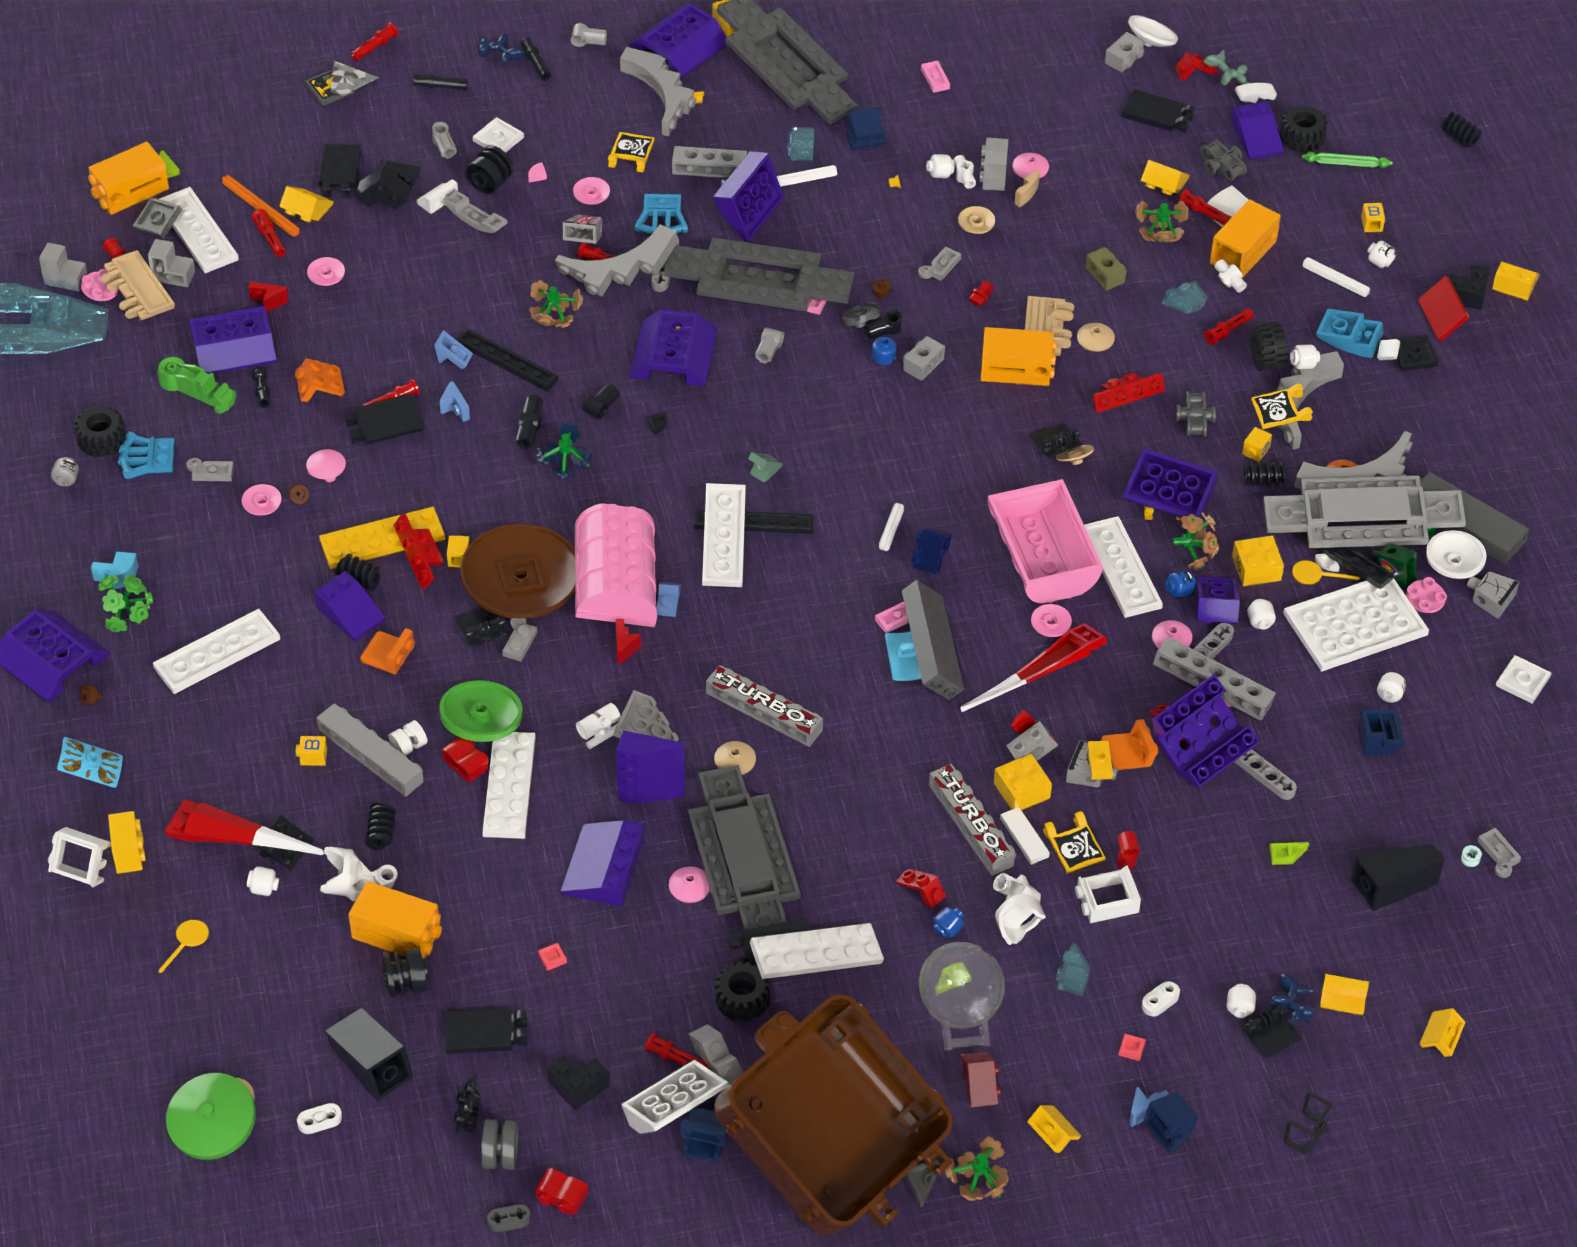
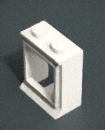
[48,827,111,888]
[1075,865,1141,923]

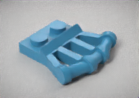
[634,194,688,234]
[118,432,175,479]

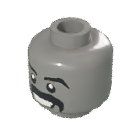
[51,457,79,486]

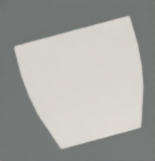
[1207,186,1248,228]

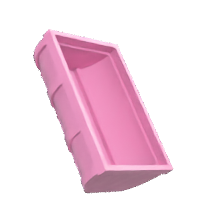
[987,479,1103,604]
[575,504,657,627]

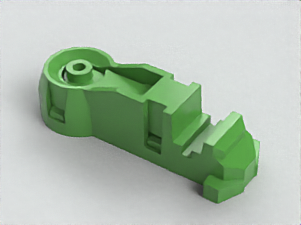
[157,357,237,414]

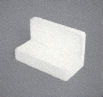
[417,179,458,214]

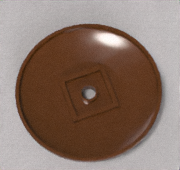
[461,524,575,618]

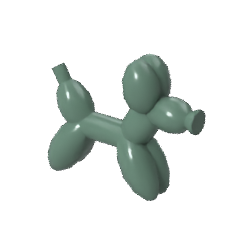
[1204,50,1248,85]

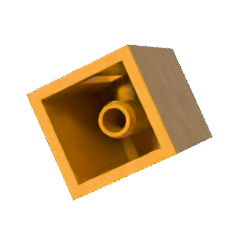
[88,142,169,215]
[1210,199,1281,278]
[981,327,1057,386]
[349,881,442,958]

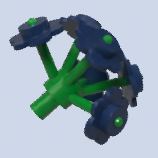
[536,423,592,478]

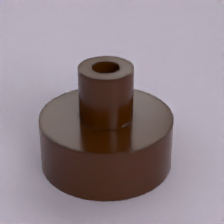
[872,278,891,298]
[288,484,309,504]
[80,684,102,705]

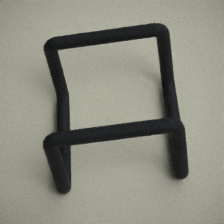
[1284,1091,1332,1154]

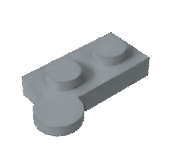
[918,247,961,281]
[186,458,234,481]
[502,618,537,662]
[1477,828,1521,878]

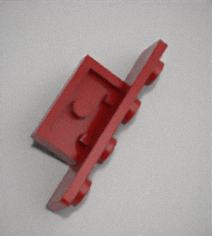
[1093,373,1165,413]
[394,514,443,589]

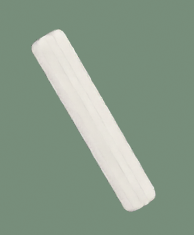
[879,503,904,551]

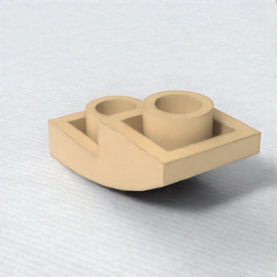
[1015,170,1040,208]

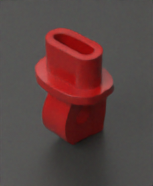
[968,281,994,307]

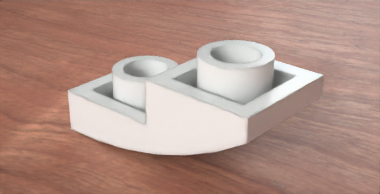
[1235,83,1277,103]

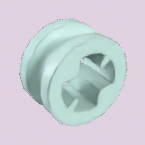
[1461,845,1482,867]

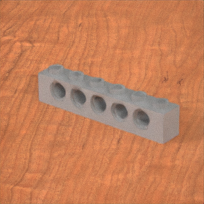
[1153,637,1276,721]

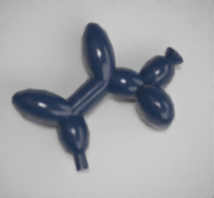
[478,34,525,65]
[1269,973,1315,1025]

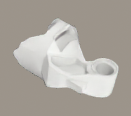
[320,846,397,901]
[993,873,1046,945]

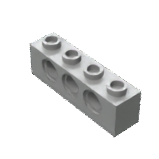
[672,146,747,178]

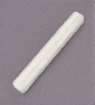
[777,165,837,187]
[1303,257,1370,297]

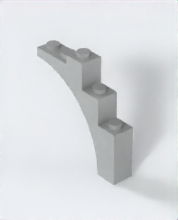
[620,47,696,136]
[555,225,679,297]
[1277,351,1344,450]
[1294,431,1413,489]
[688,1024,743,1090]

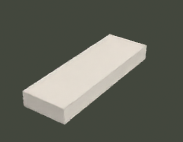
[1000,807,1050,864]

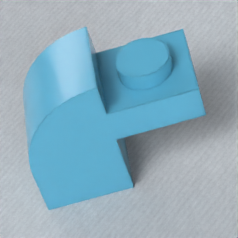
[91,552,138,589]

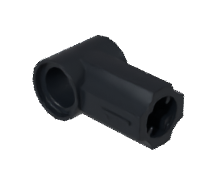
[864,310,902,339]
[582,384,620,419]

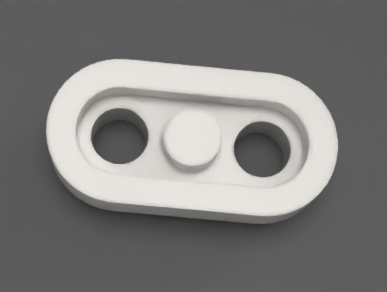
[1142,982,1180,1016]
[297,1103,342,1134]

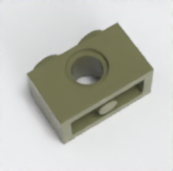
[1085,247,1126,291]

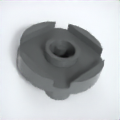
[842,302,880,328]

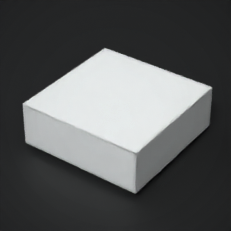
[1377,339,1400,360]

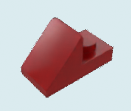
[249,282,289,312]
[616,619,641,663]

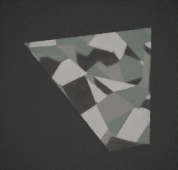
[331,61,378,96]

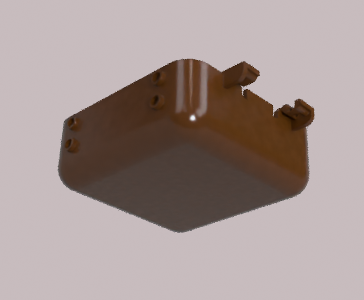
[715,994,953,1236]

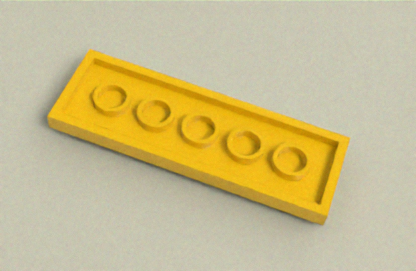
[319,506,445,569]

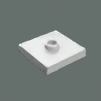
[473,117,524,152]
[1496,655,1551,704]

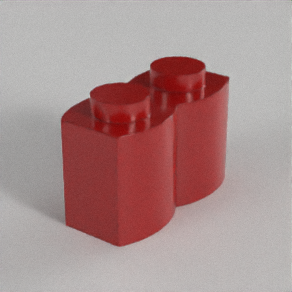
[442,737,489,783]
[535,1168,589,1215]

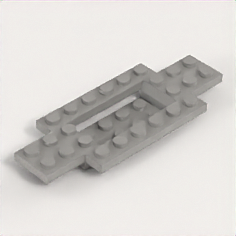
[1263,476,1466,548]

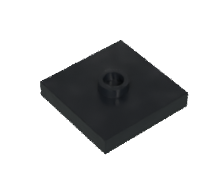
[1396,334,1439,372]

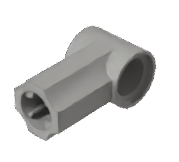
[571,23,607,47]
[432,122,457,159]
[755,327,784,364]

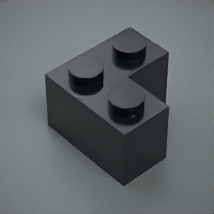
[355,165,411,210]
[1450,265,1490,310]
[547,1055,610,1110]

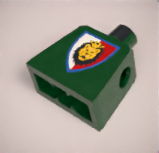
[1371,543,1416,590]

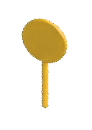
[1292,560,1360,585]
[158,920,209,973]

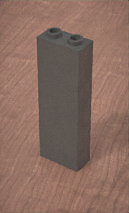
[1420,472,1529,565]
[902,580,964,700]

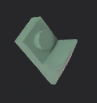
[748,452,783,482]

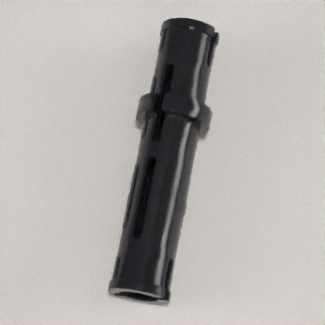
[520,38,551,81]
[413,74,468,90]

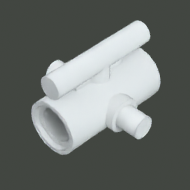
[576,703,621,749]

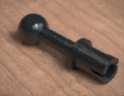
[251,367,270,408]

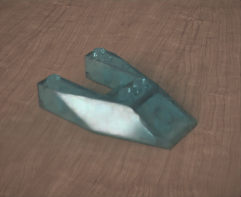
[0,283,109,354]

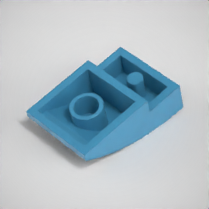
[1316,309,1384,358]

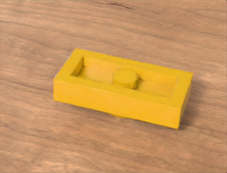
[1087,741,1113,780]

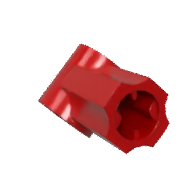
[1117,831,1140,871]

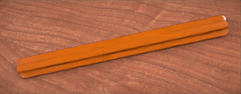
[222,175,300,237]

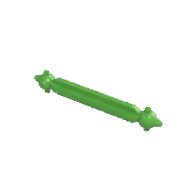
[1302,152,1393,168]

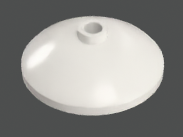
[1128,15,1178,47]
[1426,530,1486,579]

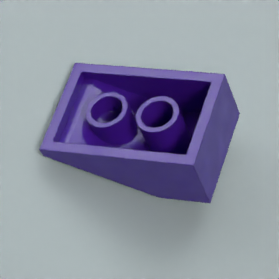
[1231,101,1284,160]
[314,571,386,642]
[1196,576,1240,624]

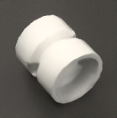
[388,720,427,755]

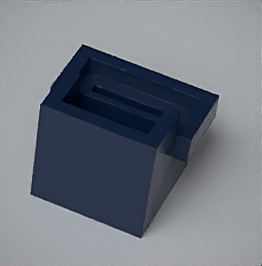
[846,107,887,151]
[1357,709,1405,756]
[1143,1091,1199,1154]
[681,1108,727,1163]

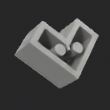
[979,138,1008,191]
[148,239,195,287]
[39,243,87,292]

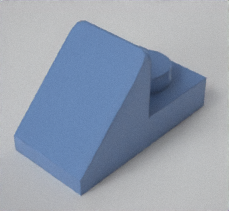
[434,330,473,369]
[440,381,470,422]
[656,582,681,617]
[1129,1087,1169,1127]

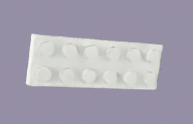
[160,187,239,273]
[702,483,746,587]
[1084,516,1163,618]
[153,609,280,694]
[483,732,535,839]
[750,923,884,979]

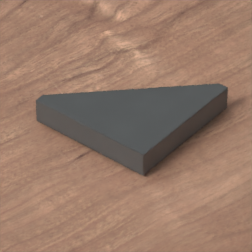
[905,1159,940,1207]

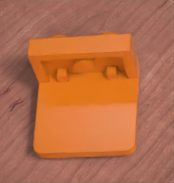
[295,358,345,402]
[360,628,415,675]
[1101,719,1158,770]

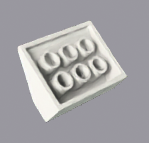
[621,1060,729,1134]

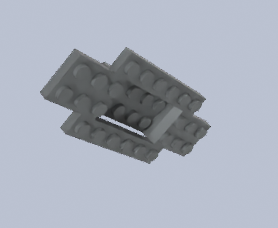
[717,0,858,125]
[664,237,855,312]
[688,765,801,930]

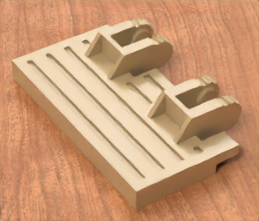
[101,250,175,320]
[1025,296,1074,356]

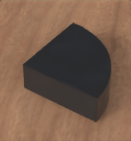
[647,412,667,435]

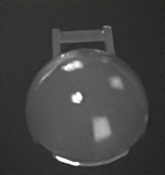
[919,942,1005,1051]

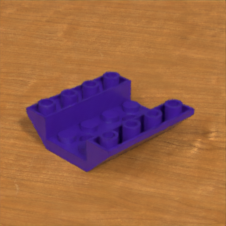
[629,3,727,79]
[188,306,277,374]
[630,309,717,386]
[0,609,110,703]
[1152,674,1260,788]

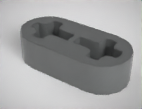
[487,1205,531,1232]

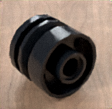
[465,145,514,194]
[381,946,428,998]

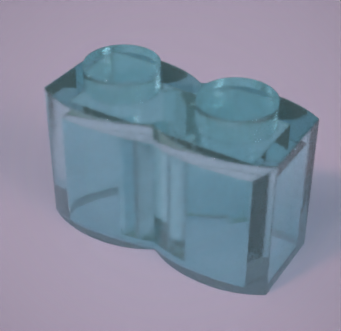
[788,127,815,161]

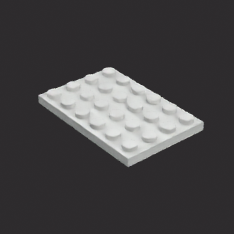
[1283,578,1429,672]

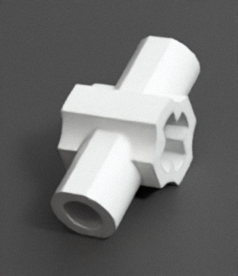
[954,155,976,189]
[1214,259,1247,292]

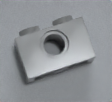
[1105,32,1144,72]
[903,336,945,381]
[1006,721,1058,761]

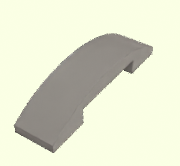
[443,190,508,233]

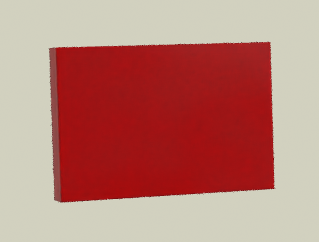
[1418,276,1470,341]

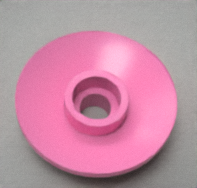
[1013,153,1049,178]
[573,177,610,205]
[307,257,345,286]
[242,484,281,516]
[1031,604,1072,637]
[1152,620,1192,648]
[669,866,710,903]

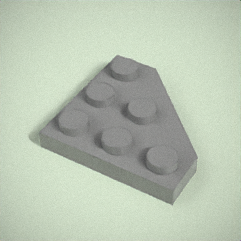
[613,690,679,741]

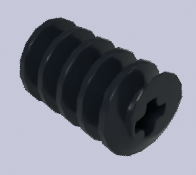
[1441,112,1482,147]
[1243,461,1285,486]
[335,553,380,590]
[365,803,396,850]

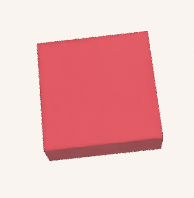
[538,943,567,971]
[1119,1034,1146,1061]

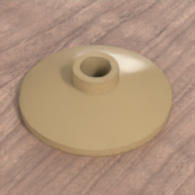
[958,206,995,234]
[1077,323,1115,352]
[1056,445,1094,465]
[714,741,756,775]

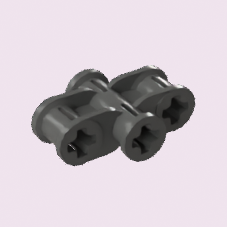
[1199,139,1247,182]
[1176,391,1216,437]

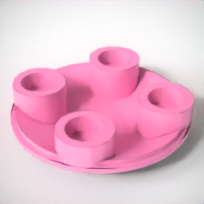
[81,269,119,301]
[306,449,346,482]
[1406,577,1447,613]

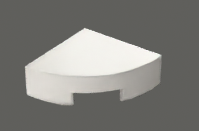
[1315,554,1339,572]

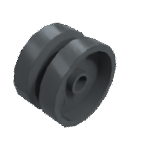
[481,1119,519,1170]

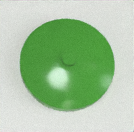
[439,680,522,742]
[166,1073,256,1160]

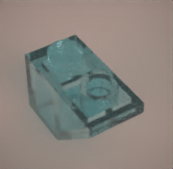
[1161,281,1208,314]
[1056,943,1091,997]

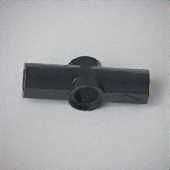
[516,395,543,449]

